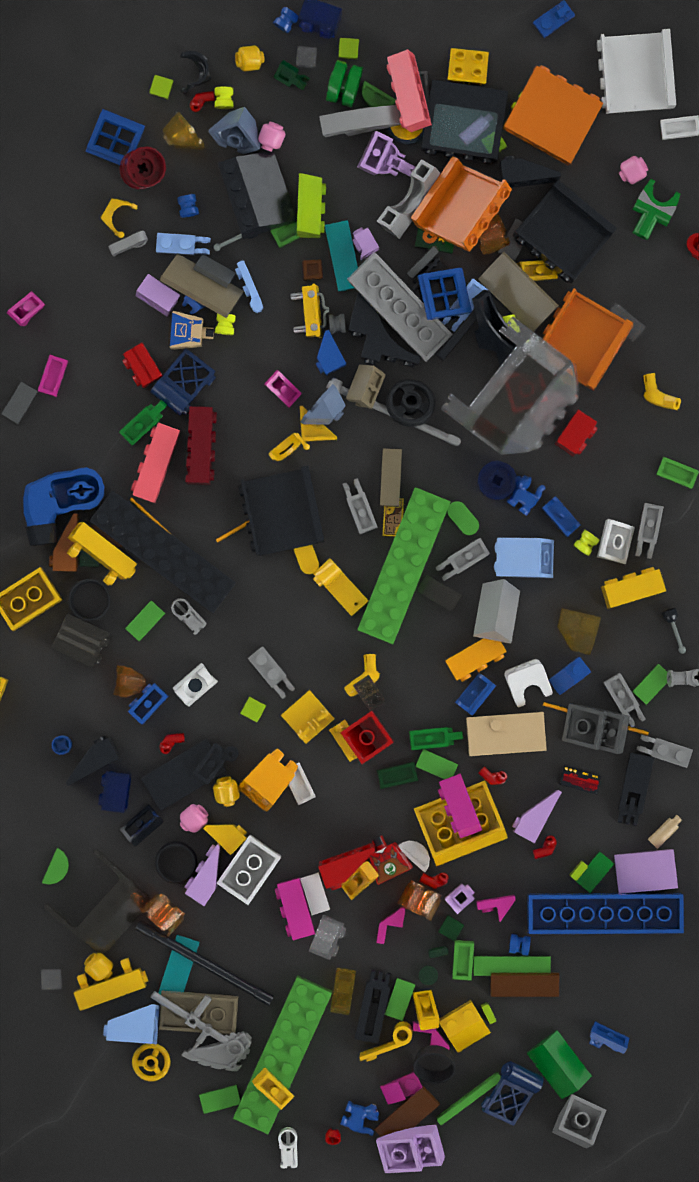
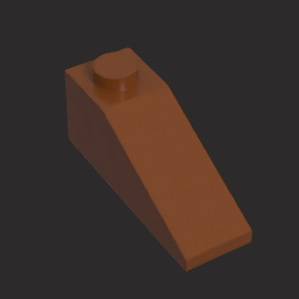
[49,514,79,572]

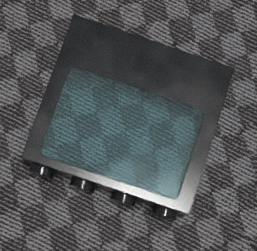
[421,80,508,164]

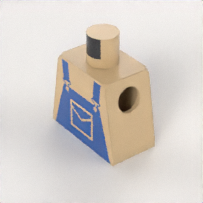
[170,311,214,350]

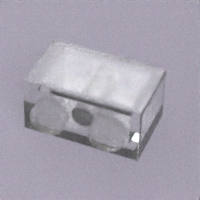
[309,914,346,960]

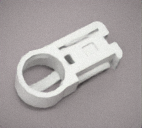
[278,1127,298,1168]

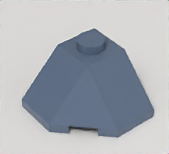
[208,107,260,154]
[300,384,346,425]

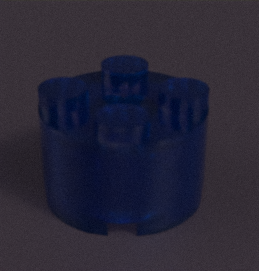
[477,461,517,501]

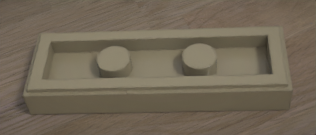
[380,449,402,507]

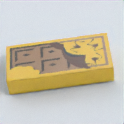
[383,498,404,537]

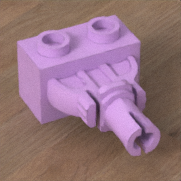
[357,131,415,177]

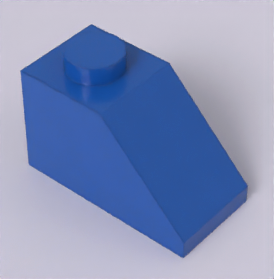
[316,330,346,376]
[548,657,591,695]

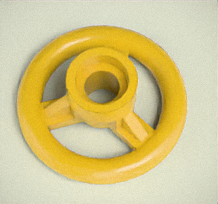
[132,1044,170,1081]

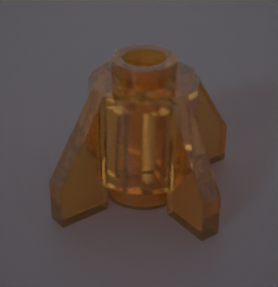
[113,665,146,697]

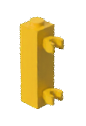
[67,522,137,586]
[74,958,149,1011]

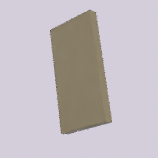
[478,252,559,333]
[160,254,244,318]
[159,990,239,1035]

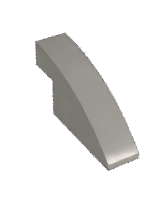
[319,105,401,137]

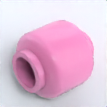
[258,121,286,152]
[619,156,649,185]
[180,804,208,833]

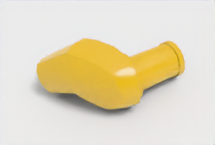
[643,373,681,410]
[344,654,380,697]

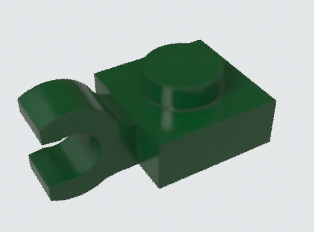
[274,60,310,90]

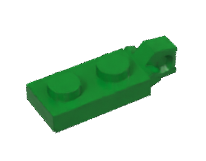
[119,400,167,445]
[409,727,463,750]

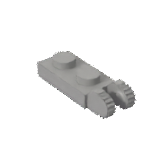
[342,478,378,534]
[635,503,664,559]
[435,538,490,581]
[248,646,295,699]
[603,673,646,727]
[636,734,693,768]

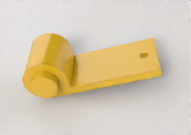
[313,558,369,616]
[359,1021,413,1062]

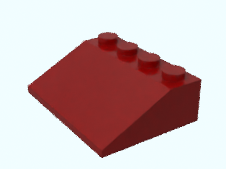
[318,843,375,891]

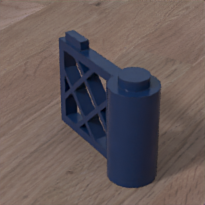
[150,348,216,416]
[481,1061,544,1126]

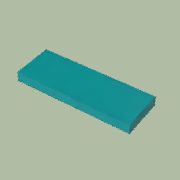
[325,220,358,292]
[158,934,200,995]

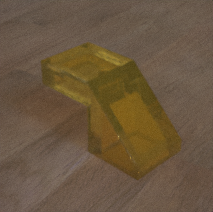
[330,968,356,1015]

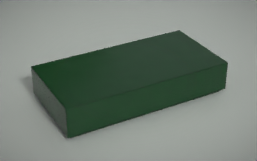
[377,762,418,789]

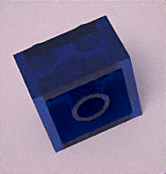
[298,0,342,39]
[98,770,132,813]

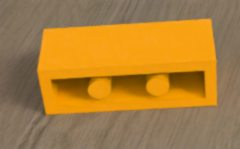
[445,638,507,682]

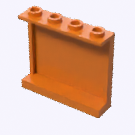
[502,65,603,166]
[411,156,512,252]
[535,288,633,391]

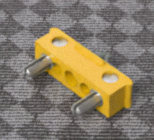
[291,283,329,338]

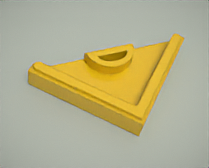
[300,406,337,442]

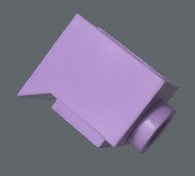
[353,227,379,260]
[444,883,475,914]

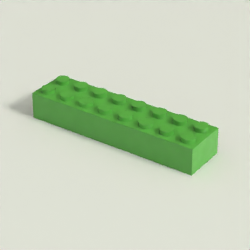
[358,487,451,644]
[233,975,332,1134]

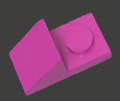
[7,291,45,326]
[265,370,302,408]
[476,895,516,922]
[380,1072,422,1104]

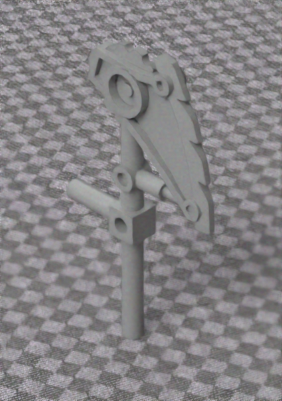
[151,991,252,1071]

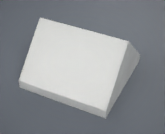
[597,519,635,564]

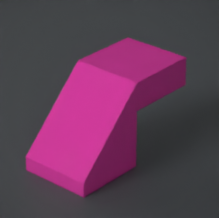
[376,906,406,944]
[412,1021,450,1050]

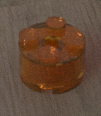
[479,213,510,255]
[397,880,442,921]
[141,894,185,937]

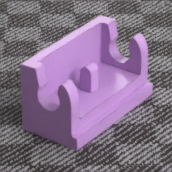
[136,274,180,317]

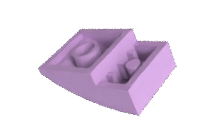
[614,849,678,893]
[376,1125,445,1173]

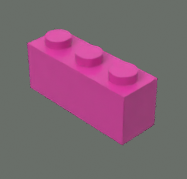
[438,774,482,839]
[275,877,315,940]

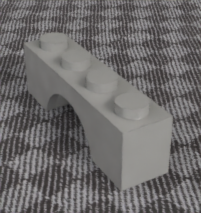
[377,159,441,239]

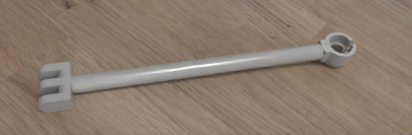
[326,378,461,446]

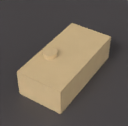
[466,712,547,756]

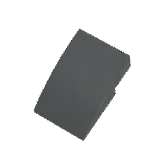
[562,703,630,754]

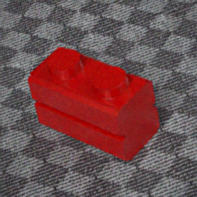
[122,342,162,388]

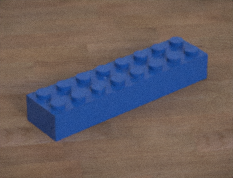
[527,893,684,934]

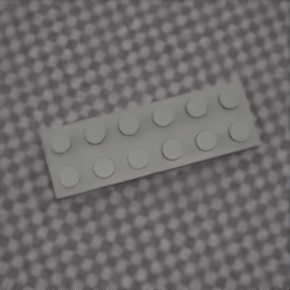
[347,252,453,362]

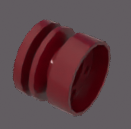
[119,146,166,190]

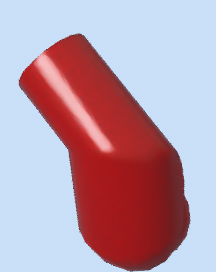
[190,91,215,112]
[159,733,185,754]
[478,766,507,785]
[533,835,557,859]
[419,872,449,889]

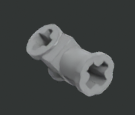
[667,669,699,687]

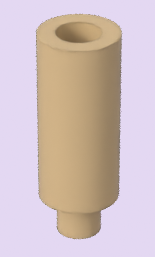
[648,815,682,849]

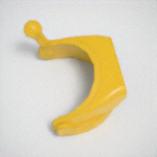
[101,198,137,238]
[268,433,310,461]

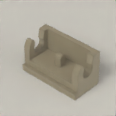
[346,364,386,409]

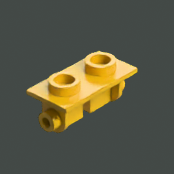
[329,720,357,762]

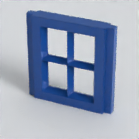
[86,109,145,165]
[417,268,472,320]

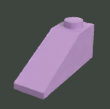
[512,790,562,843]

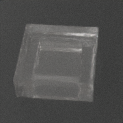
[296,46,317,68]
[41,969,62,990]

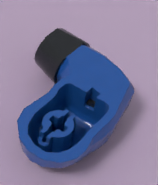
[23,467,104,546]

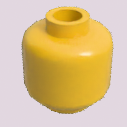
[235,45,264,71]
[213,777,240,807]
[84,953,113,981]

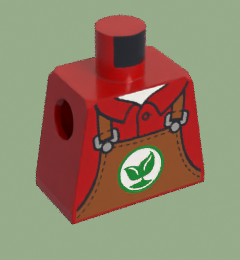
[369,836,413,885]

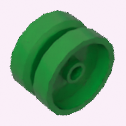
[326,60,363,108]

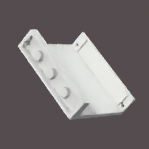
[597,29,676,114]

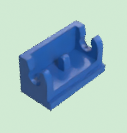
[541,496,580,537]
[455,673,496,716]

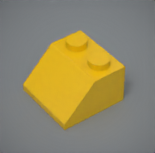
[439,1000,491,1052]

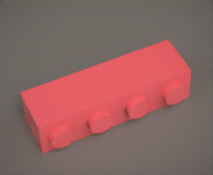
[387,49,432,132]
[131,423,181,503]

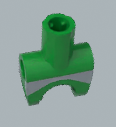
[632,179,681,240]

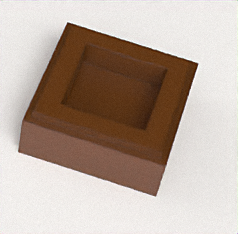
[302,259,323,281]

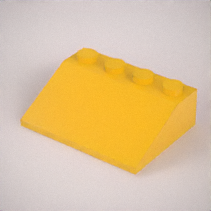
[414,781,508,866]

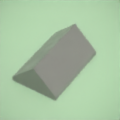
[473,579,520,644]

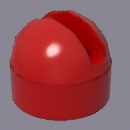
[325,1128,341,1145]

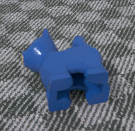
[506,475,545,516]
[340,1101,379,1136]

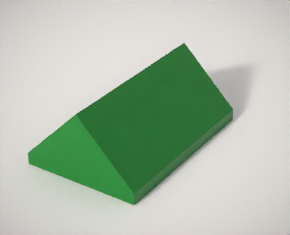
[527,1030,592,1099]

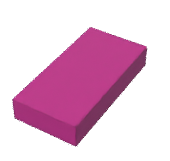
[38,355,68,397]

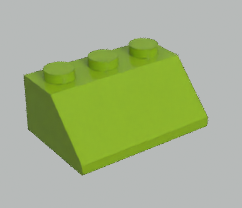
[297,173,326,238]

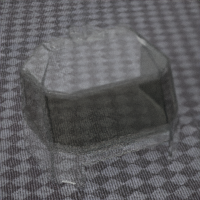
[441,317,579,455]

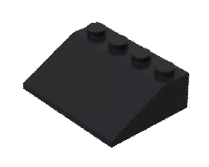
[218,151,297,239]

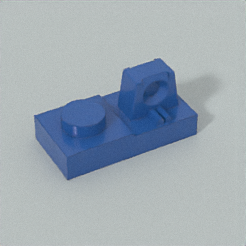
[533,0,575,38]
[589,1022,630,1054]

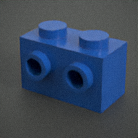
[128,683,169,725]

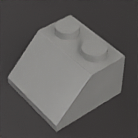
[552,1094,606,1148]

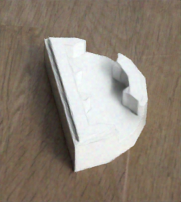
[398,841,430,872]

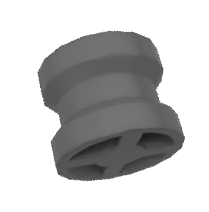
[329,314,346,334]

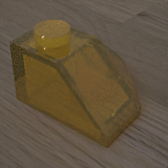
[163,112,206,150]
[557,609,601,655]

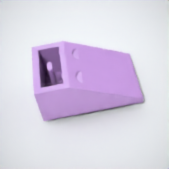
[184,843,221,906]

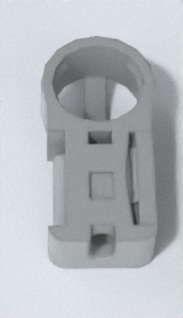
[108,231,148,257]
[171,598,206,634]

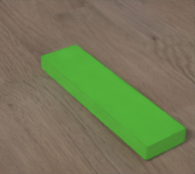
[473,956,551,976]
[436,1072,502,1125]

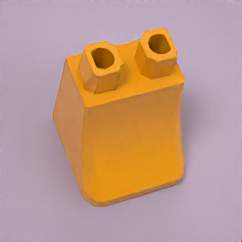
[238,749,298,812]

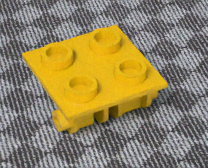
[448,48,489,86]
[281,690,335,744]

